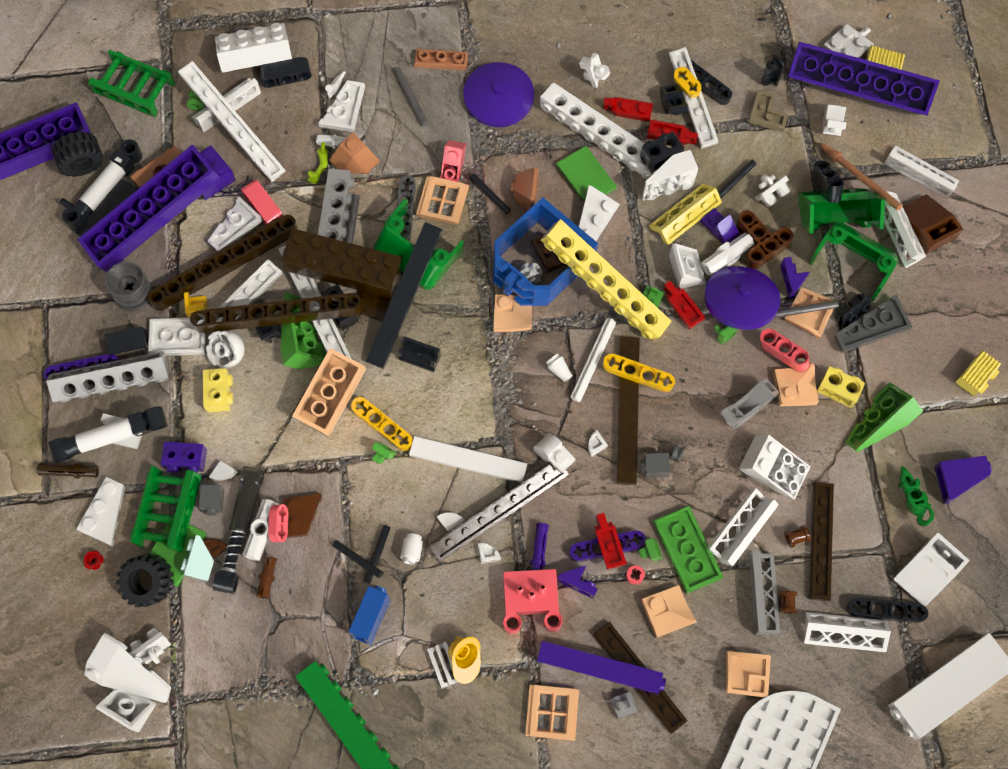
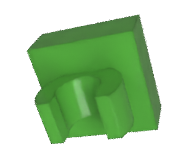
[643,286,664,308]
[714,323,738,345]
[372,442,396,464]
[638,538,663,562]

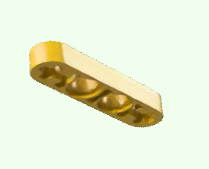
[603,353,675,392]
[351,397,413,451]

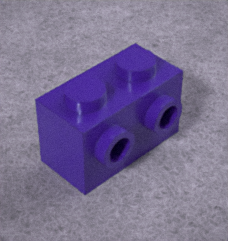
[161,442,207,473]

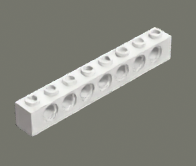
[540,82,657,180]

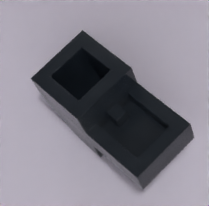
[660,84,688,115]

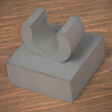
[610,692,638,719]

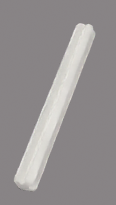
[570,318,616,402]

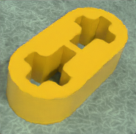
[674,67,701,98]

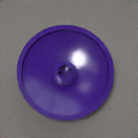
[463,62,534,127]
[704,266,780,330]

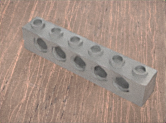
[318,169,354,241]
[46,351,170,403]

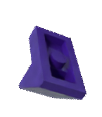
[700,208,739,244]
[780,257,810,299]
[557,565,598,599]

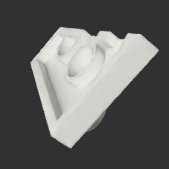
[208,197,263,252]

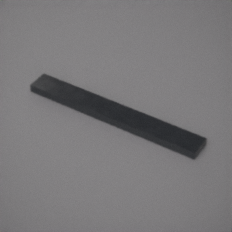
[365,222,443,369]

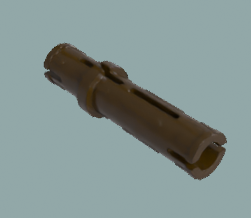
[37,463,99,479]

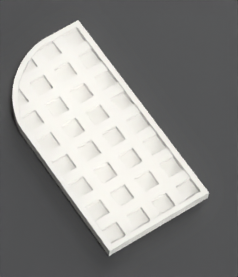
[720,691,841,769]

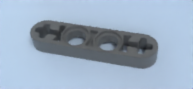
[396,175,416,241]

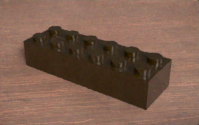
[281,228,402,299]

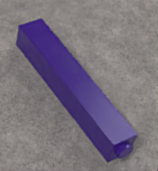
[537,641,666,695]

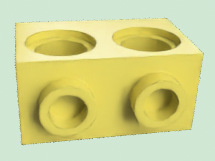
[817,366,865,408]

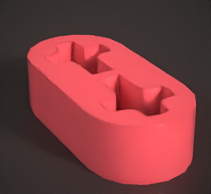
[268,504,288,542]

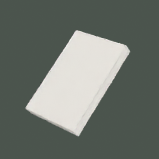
[148,317,207,356]

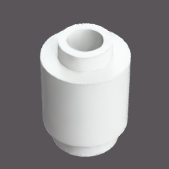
[400,533,423,565]

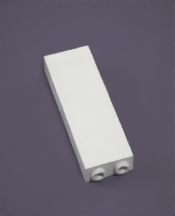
[888,633,1008,740]

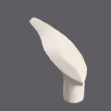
[325,71,346,98]

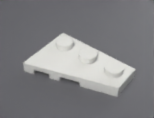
[318,80,365,132]
[578,185,620,241]
[76,477,125,547]

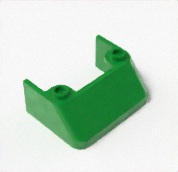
[798,188,885,234]
[374,199,464,290]
[809,222,899,301]

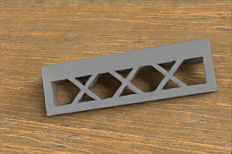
[749,551,780,635]

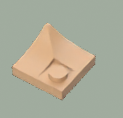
[784,287,834,339]
[494,294,532,332]
[773,363,819,407]
[641,585,697,638]
[725,651,771,697]

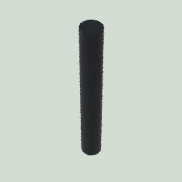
[718,160,756,199]
[469,173,511,215]
[363,525,391,584]
[332,540,384,578]

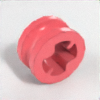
[626,565,645,585]

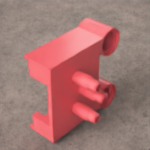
[503,569,562,635]

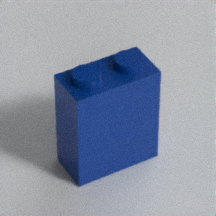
[349,585,391,646]

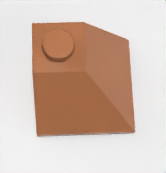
[511,167,539,212]

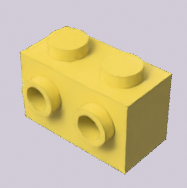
[203,368,233,412]

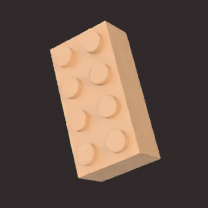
[292,348,366,436]

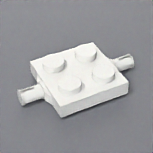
[823,24,874,58]

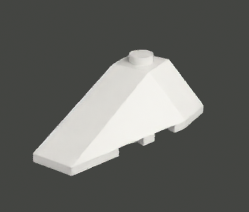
[84,633,171,703]

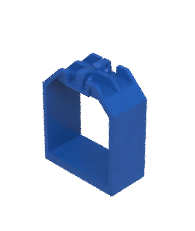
[492,197,598,306]

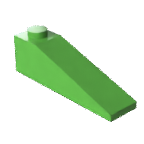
[281,292,326,370]
[845,382,923,452]

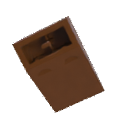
[902,194,964,254]

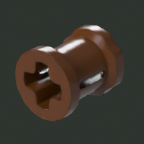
[784,525,811,548]
[779,591,797,614]

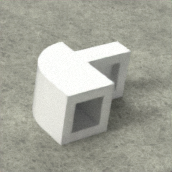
[822,104,847,136]
[534,433,575,474]

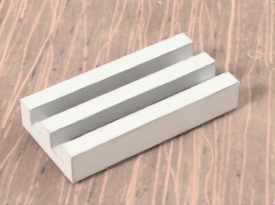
[427,642,458,689]

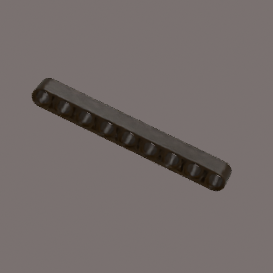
[148,215,298,311]
[190,293,363,333]

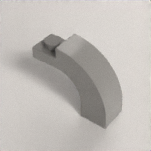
[720,378,780,429]

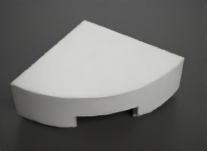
[588,430,608,457]
[209,461,237,481]
[437,513,464,532]
[478,543,501,564]

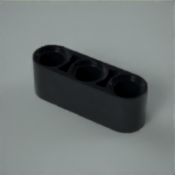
[258,57,312,88]
[811,161,844,203]

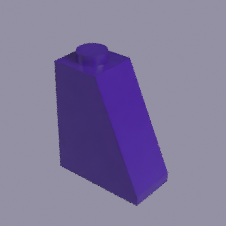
[934,456,992,504]

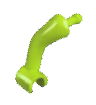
[307,142,328,184]

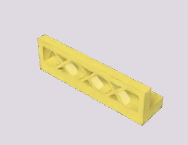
[649,184,722,245]

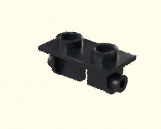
[761,53,784,87]
[834,293,871,328]

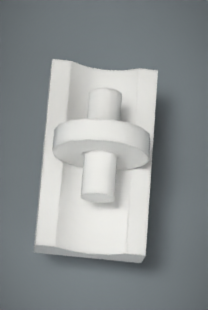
[579,53,610,88]
[754,174,790,207]
[129,628,171,665]

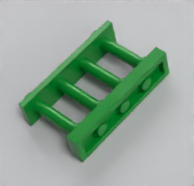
[88,49,175,117]
[130,466,202,553]

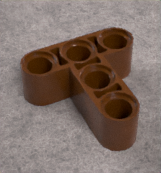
[736,210,794,270]

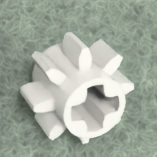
[520,262,542,285]

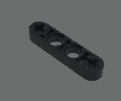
[690,59,732,105]
[847,598,929,623]

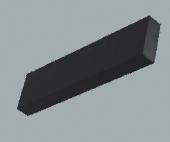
[75,179,138,237]

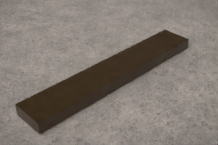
[809,482,834,602]
[593,621,688,734]

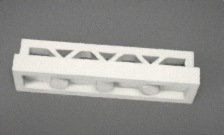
[192,78,261,133]
[884,146,959,199]
[884,191,926,268]
[218,259,282,321]
[707,488,779,566]
[804,612,891,652]

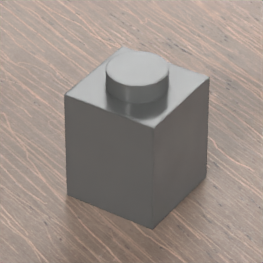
[640,453,670,478]
[199,485,224,516]

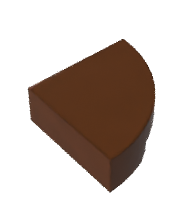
[203,539,227,559]

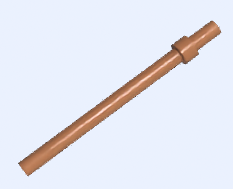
[821,143,902,211]

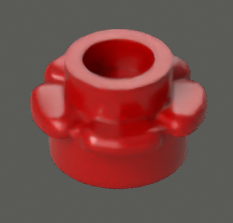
[84,551,104,570]

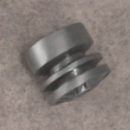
[105,261,153,311]

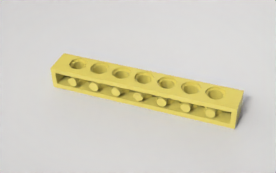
[541,219,672,341]

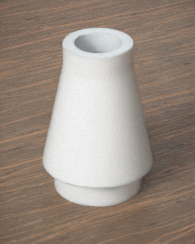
[546,354,573,383]

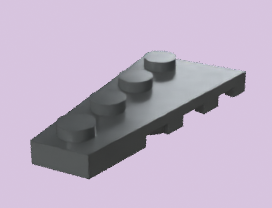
[834,294,912,353]

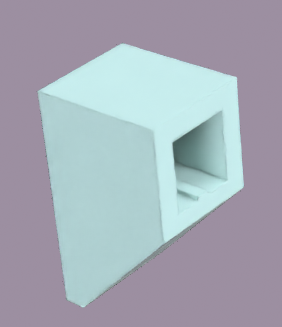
[180,535,214,581]

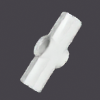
[701,233,755,276]
[243,499,279,561]

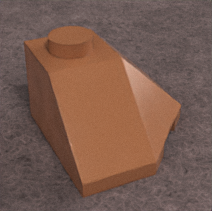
[329,132,380,174]

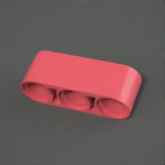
[241,179,283,225]
[760,329,809,372]

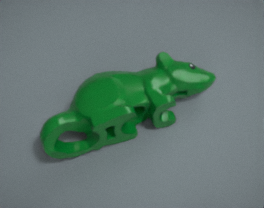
[898,466,934,526]

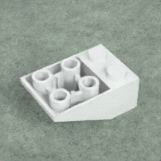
[642,150,698,201]
[739,435,811,500]
[893,533,970,607]

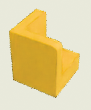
[184,292,208,317]

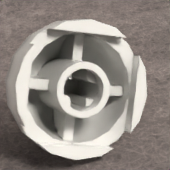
[206,330,245,369]

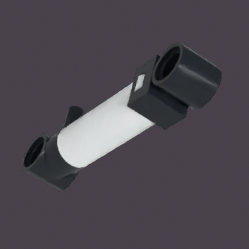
[59,139,143,232]
[48,406,168,462]

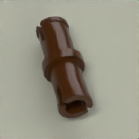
[256,556,277,599]

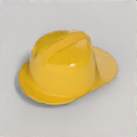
[448,636,481,684]

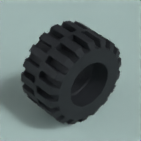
[51,132,104,177]
[116,554,174,607]

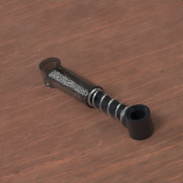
[213,466,264,594]

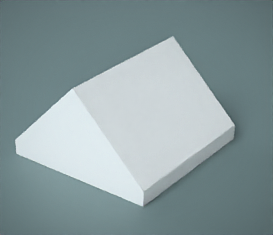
[669,244,706,289]
[96,689,156,732]

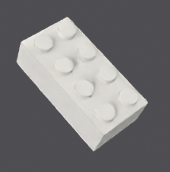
[215,23,292,73]

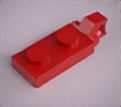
[603,97,653,122]
[647,119,698,145]
[663,281,705,330]
[594,513,627,570]

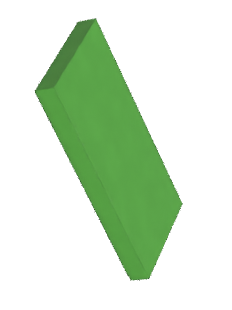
[653,506,724,594]

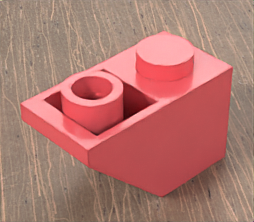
[440,140,467,182]

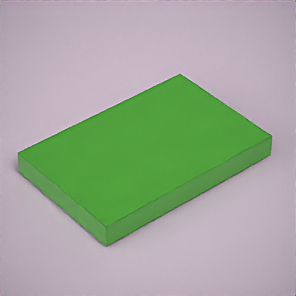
[556,146,617,203]
[142,523,207,587]

